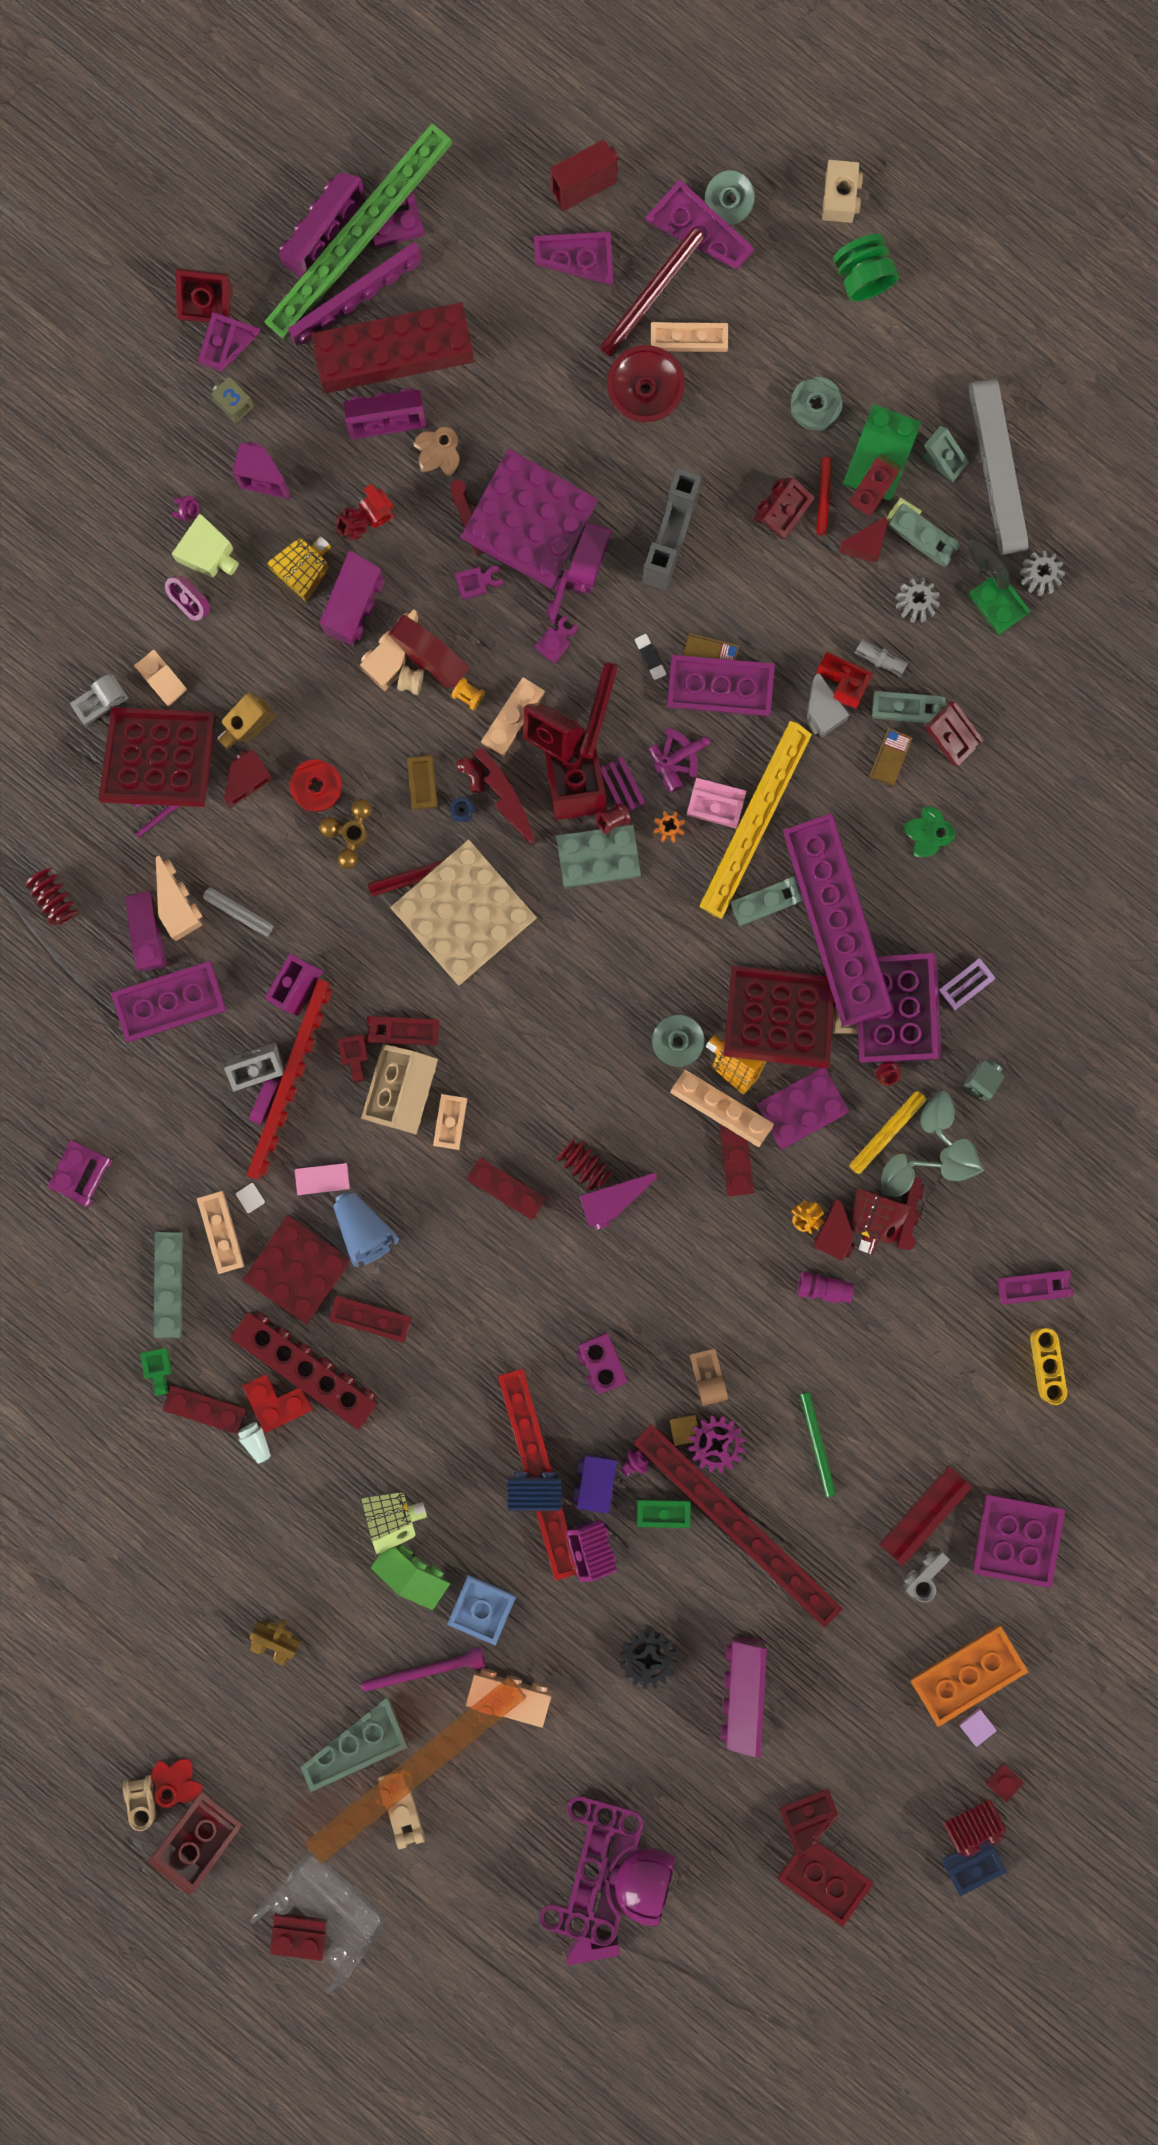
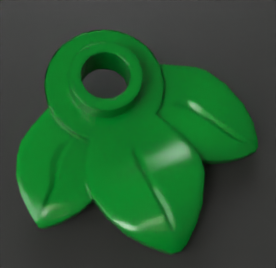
[903,806,955,858]

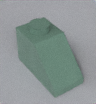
[961,1060,1005,1102]

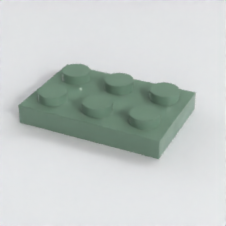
[556,825,641,888]

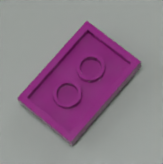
[755,1068,850,1150]

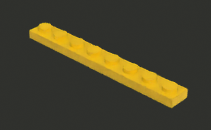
[699,721,812,919]

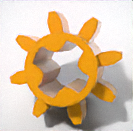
[791,1199,825,1234]

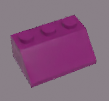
[344,388,427,440]
[320,550,385,646]

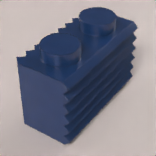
[508,1471,561,1511]

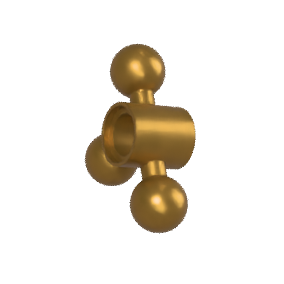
[319,799,372,869]

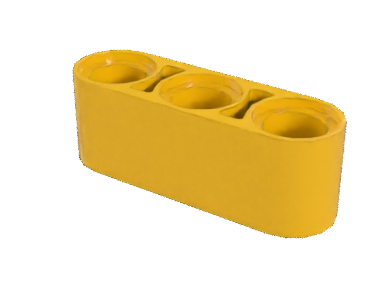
[1030,1327,1067,1405]

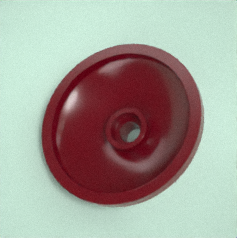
[607,345,685,423]

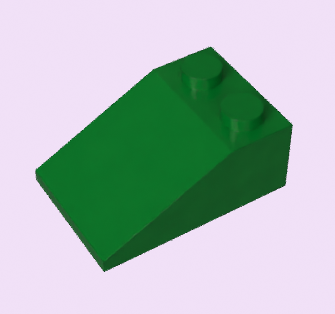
[843,404,921,503]

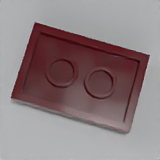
[777,1841,874,1927]

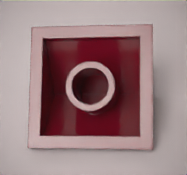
[175,268,233,323]

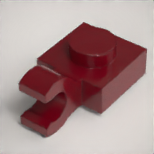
[337,1034,369,1083]

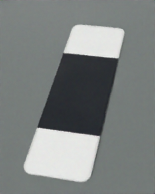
[635,634,666,680]

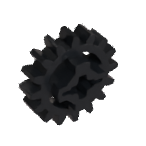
[620,1629,677,1689]

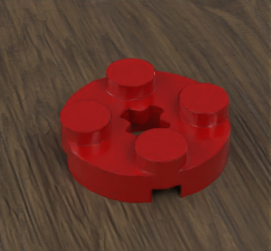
[290,759,342,812]

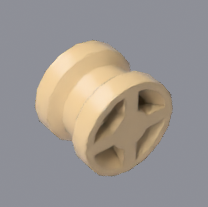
[397,665,424,695]

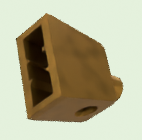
[218,692,278,749]

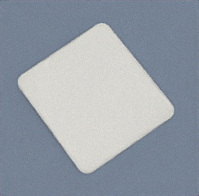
[236,1183,265,1213]

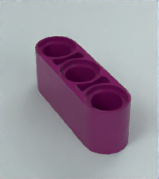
[568,522,612,585]

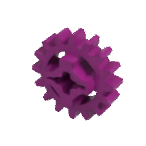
[688,1415,745,1473]

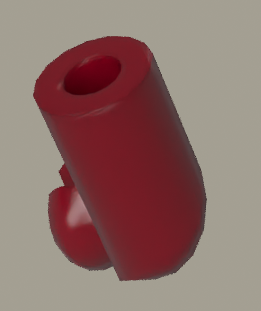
[456,757,483,793]

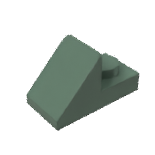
[923,426,969,482]

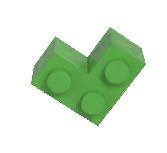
[371,1543,450,1610]

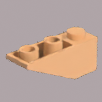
[360,609,418,692]
[156,856,203,941]

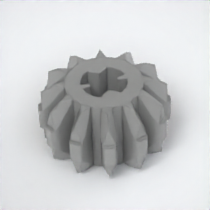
[1019,550,1065,596]
[896,578,940,623]

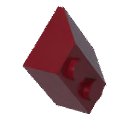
[523,703,584,764]

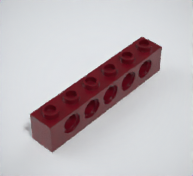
[230,1310,379,1430]

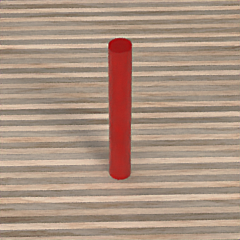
[816,457,832,536]

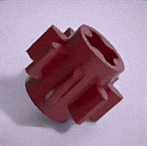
[336,506,368,541]

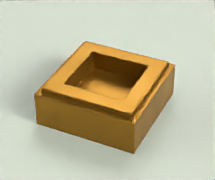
[669,1414,700,1446]

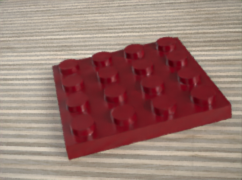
[99,707,216,807]
[723,965,834,1069]

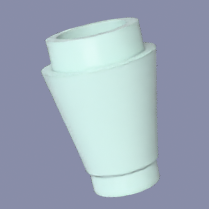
[238,1422,271,1463]

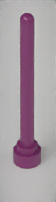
[360,1646,486,1691]

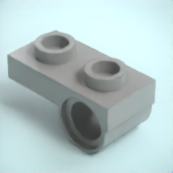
[70,674,128,726]
[902,1549,950,1602]

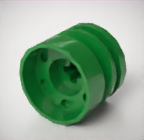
[833,233,900,302]

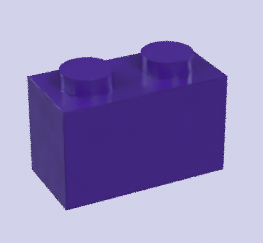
[573,1453,617,1514]

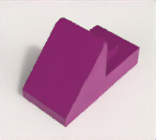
[566,1925,620,1966]

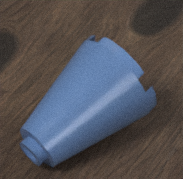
[333,1192,399,1267]

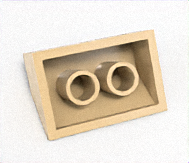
[361,1044,438,1134]

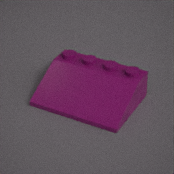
[858,953,942,1063]

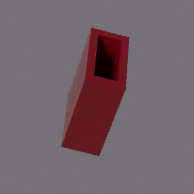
[550,139,619,211]

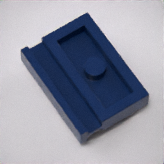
[941,1842,1007,1897]

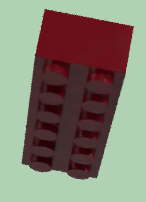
[311,302,474,394]

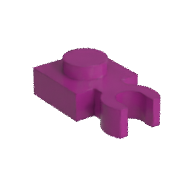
[455,566,503,601]
[534,616,578,665]

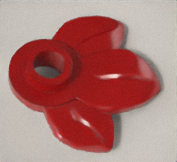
[151,1759,203,1808]

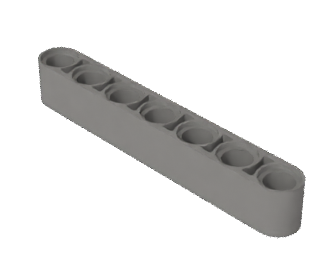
[969,378,1028,555]

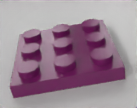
[972,1494,1065,1588]

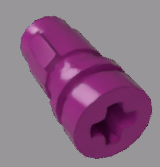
[797,1271,854,1303]

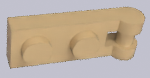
[378,1768,425,1850]

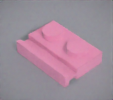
[686,778,746,828]

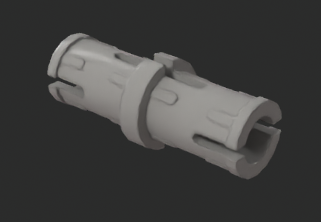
[855,639,908,677]

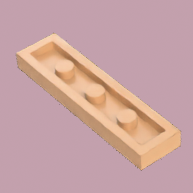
[670,1070,774,1147]

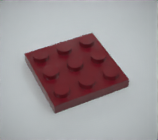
[243,1215,351,1325]

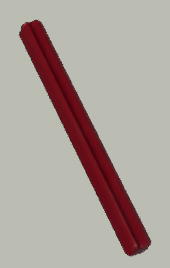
[600,227,704,357]

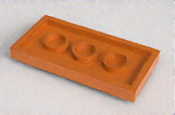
[909,1625,1028,1727]

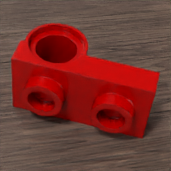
[358,483,395,528]

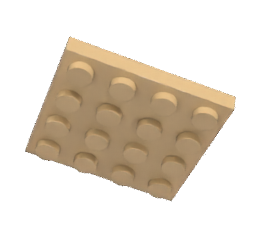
[390,839,537,986]

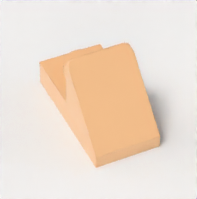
[134,650,188,707]

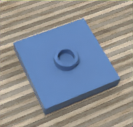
[447,1574,517,1646]

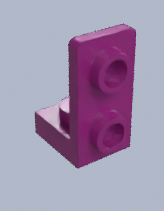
[546,569,594,625]

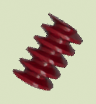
[25,867,79,926]
[556,1135,615,1191]

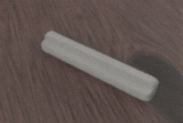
[203,887,274,937]

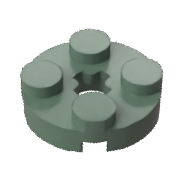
[791,377,843,431]

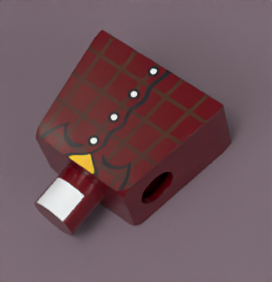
[850,1188,911,1254]

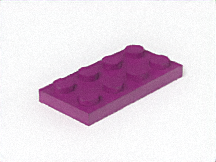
[667,655,775,717]
[111,961,227,1043]

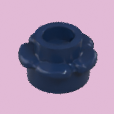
[449,797,475,823]

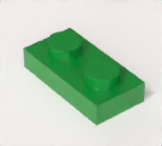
[637,1499,690,1528]

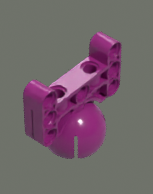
[539,1796,676,1946]

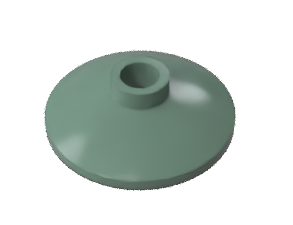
[705,170,755,225]
[652,1015,704,1067]

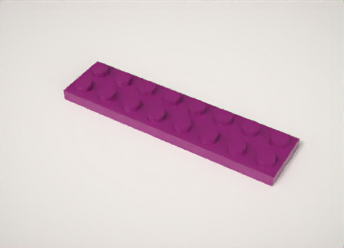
[783,813,894,1028]

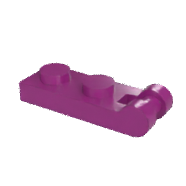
[997,1270,1074,1305]

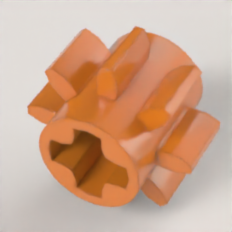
[653,811,685,843]

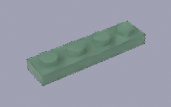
[154,1232,183,1338]

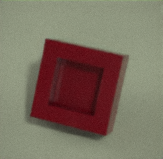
[985,1763,1024,1803]

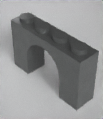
[643,468,702,591]

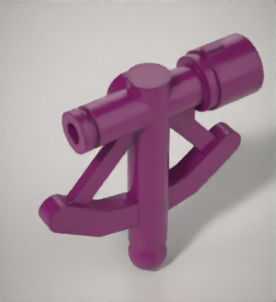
[648,728,710,793]

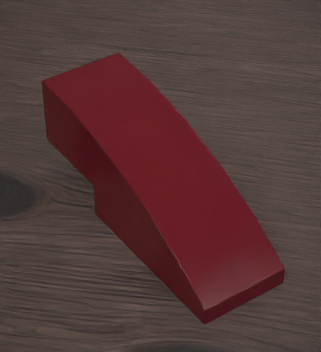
[388,615,469,687]

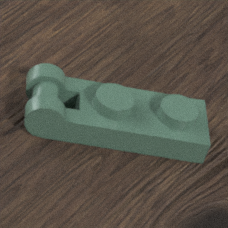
[887,503,961,567]
[871,691,946,723]
[730,876,804,927]

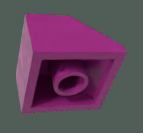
[232,442,291,500]

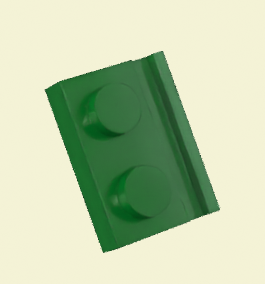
[968,571,1031,635]

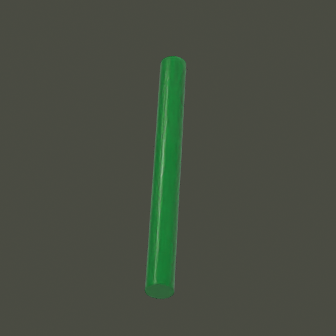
[799,1392,836,1497]

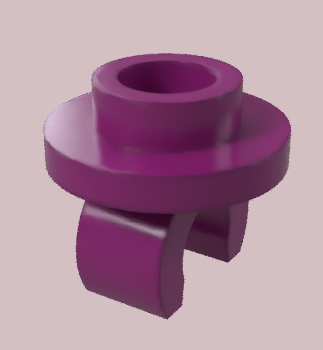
[172,496,199,522]
[620,1449,648,1477]

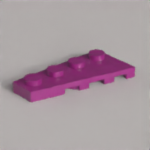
[645,179,754,271]

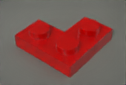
[816,651,873,709]
[242,1374,313,1433]

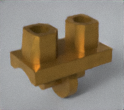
[249,1618,302,1666]

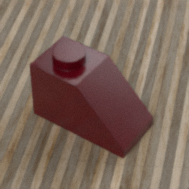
[224,749,273,808]
[812,1200,855,1261]

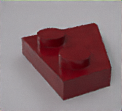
[779,1789,839,1859]

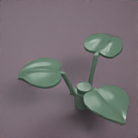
[881,1090,984,1197]

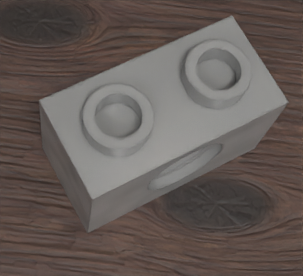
[224,1042,285,1092]

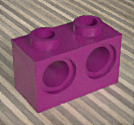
[576,1332,628,1394]

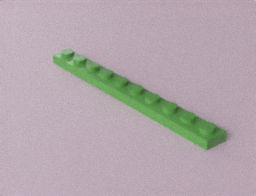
[264,123,452,341]

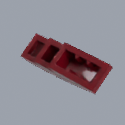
[474,747,535,846]

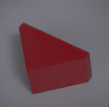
[838,517,888,563]

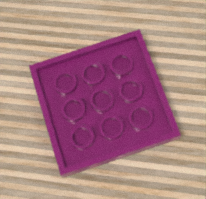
[460,448,599,589]

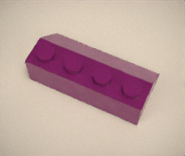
[279,173,366,278]
[721,1637,767,1758]

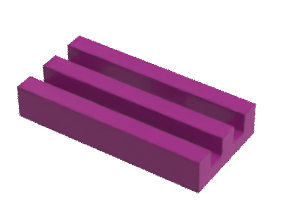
[600,757,645,812]

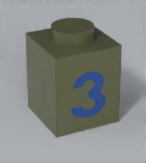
[211,377,254,424]

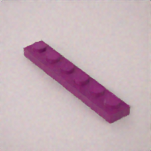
[288,242,422,346]

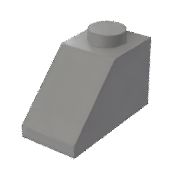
[806,673,849,738]

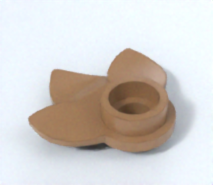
[413,427,460,477]

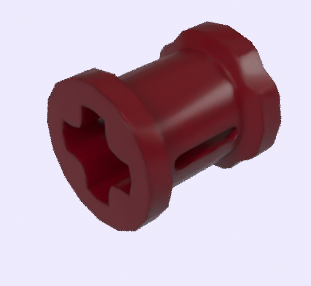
[596,803,630,834]

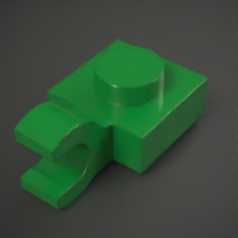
[140,1348,172,1396]

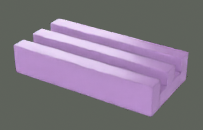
[939,958,996,1011]

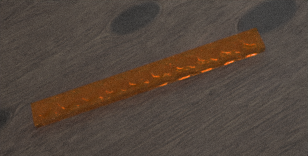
[305,1675,526,1864]

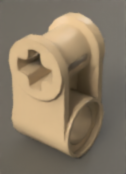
[123,1775,157,1831]

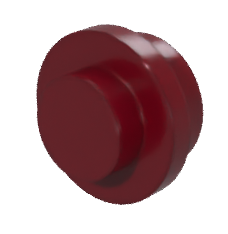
[875,1061,901,1086]

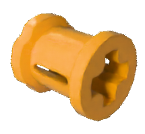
[451,677,485,711]

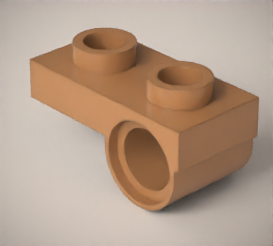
[689,1348,728,1406]

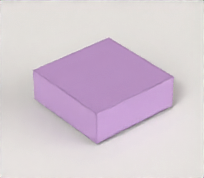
[959,1708,997,1747]

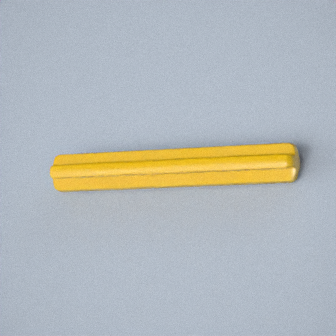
[849,1091,927,1174]

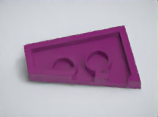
[534,232,613,286]

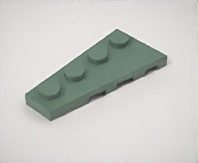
[301,1697,409,1792]

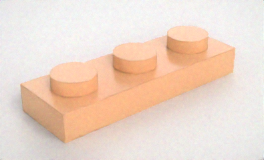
[651,322,728,352]
[481,677,545,757]
[197,1191,245,1274]

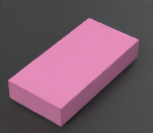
[295,1163,350,1195]

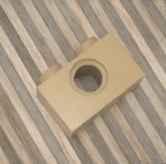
[822,160,863,223]

